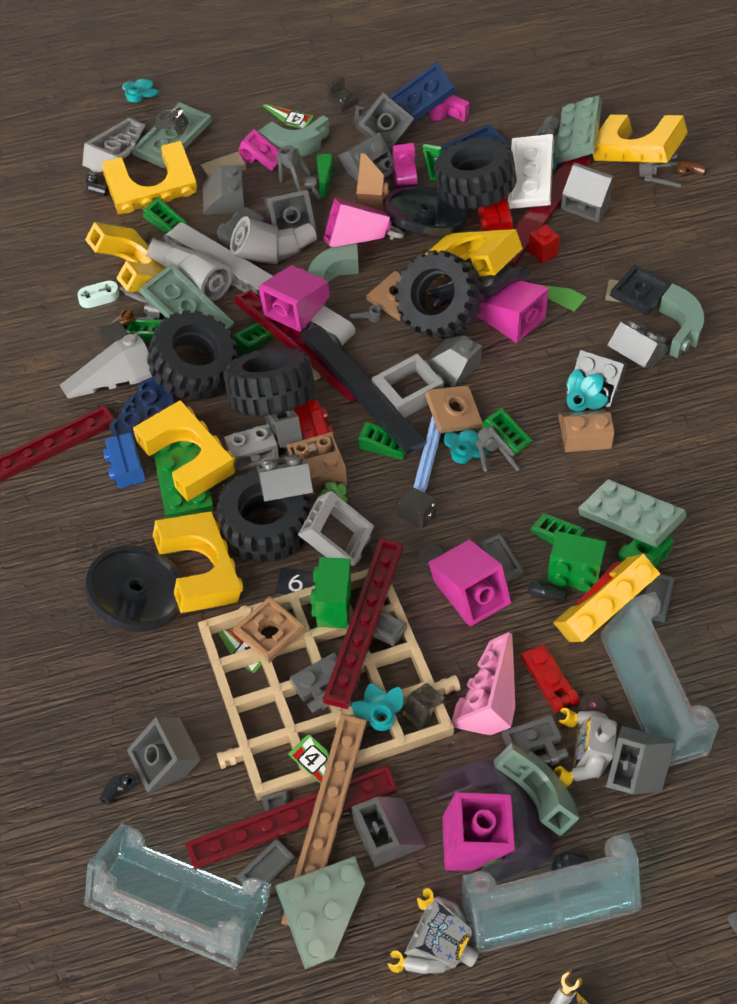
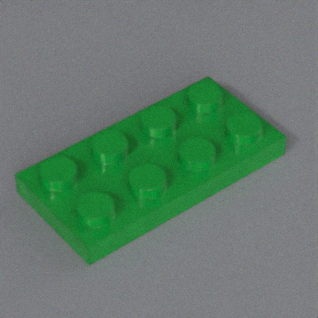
[154,441,214,519]

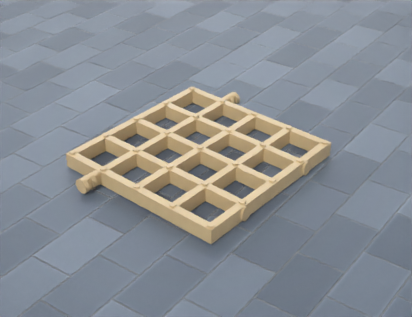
[198,569,460,801]

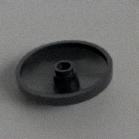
[384,187,468,236]
[85,546,183,632]

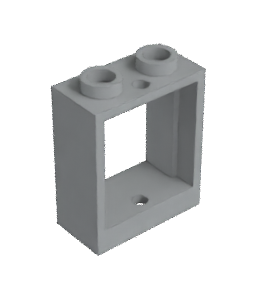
[372,354,444,418]
[298,491,374,566]

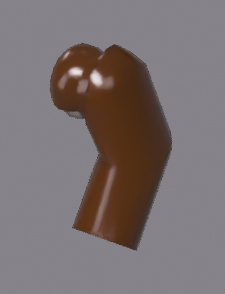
[676,160,708,176]
[105,308,135,336]

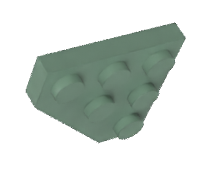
[276,857,365,969]

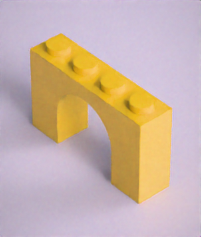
[592,115,688,163]
[102,141,197,214]
[85,222,166,293]
[426,229,523,278]
[133,400,235,502]
[153,512,243,613]
[553,554,660,642]

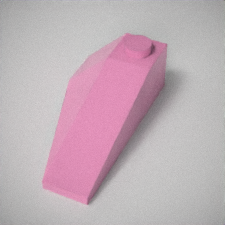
[451,632,515,735]

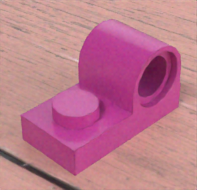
[427,95,470,122]
[239,129,279,171]
[393,143,417,188]

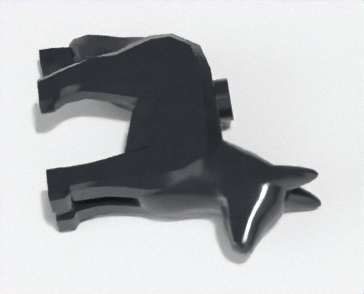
[426,259,530,309]

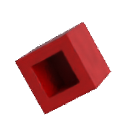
[528,224,560,264]

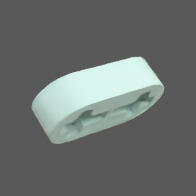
[77,281,119,308]

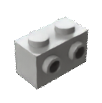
[224,424,279,472]

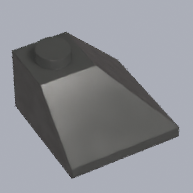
[355,93,414,151]
[425,335,482,388]

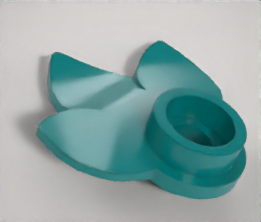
[122,79,159,102]
[567,369,608,412]
[444,429,488,464]
[351,683,403,731]

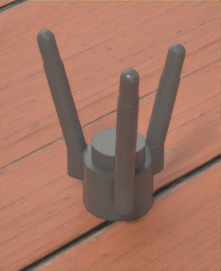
[534,116,560,149]
[276,146,312,191]
[639,154,682,188]
[120,286,164,320]
[475,426,520,472]

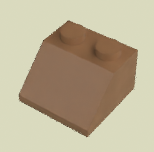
[356,153,390,210]
[558,409,614,452]

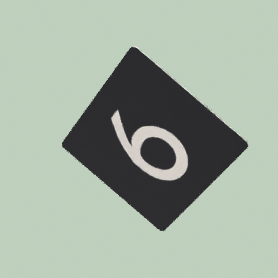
[275,568,315,595]

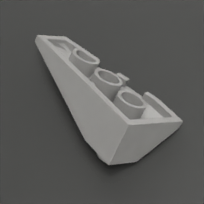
[83,118,145,173]
[60,333,153,399]

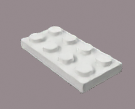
[508,134,554,209]

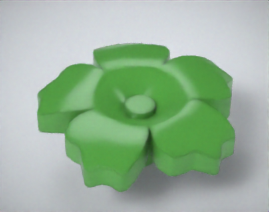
[318,481,348,502]

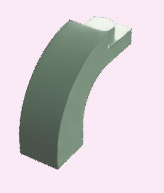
[258,115,329,156]
[308,243,359,307]
[659,283,704,358]
[494,743,579,836]

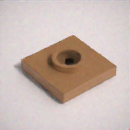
[367,271,428,321]
[425,386,483,433]
[233,596,306,663]

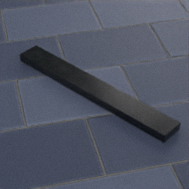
[300,326,426,454]

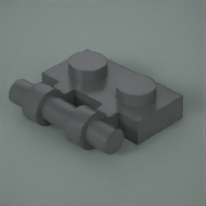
[290,653,358,713]
[502,715,568,766]

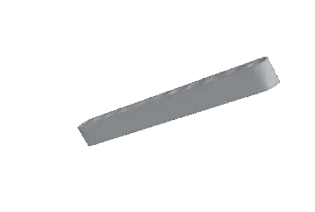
[164,223,356,347]

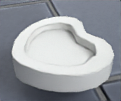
[387,226,405,240]

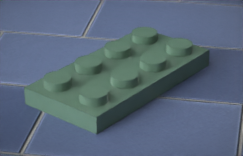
[554,95,602,164]
[132,102,212,169]
[140,264,234,352]
[578,479,687,548]

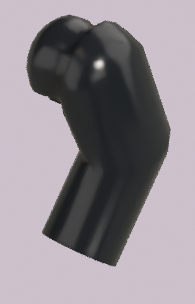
[85,172,109,197]
[528,580,565,603]
[99,773,137,805]

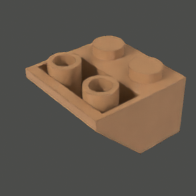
[287,432,347,495]

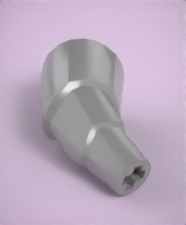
[230,216,317,265]
[146,238,232,302]

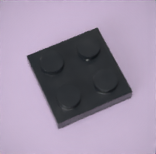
[610,264,672,316]

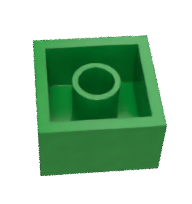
[547,531,606,592]
[311,557,352,629]

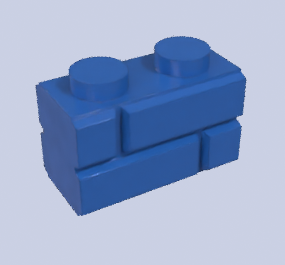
[102,433,145,488]

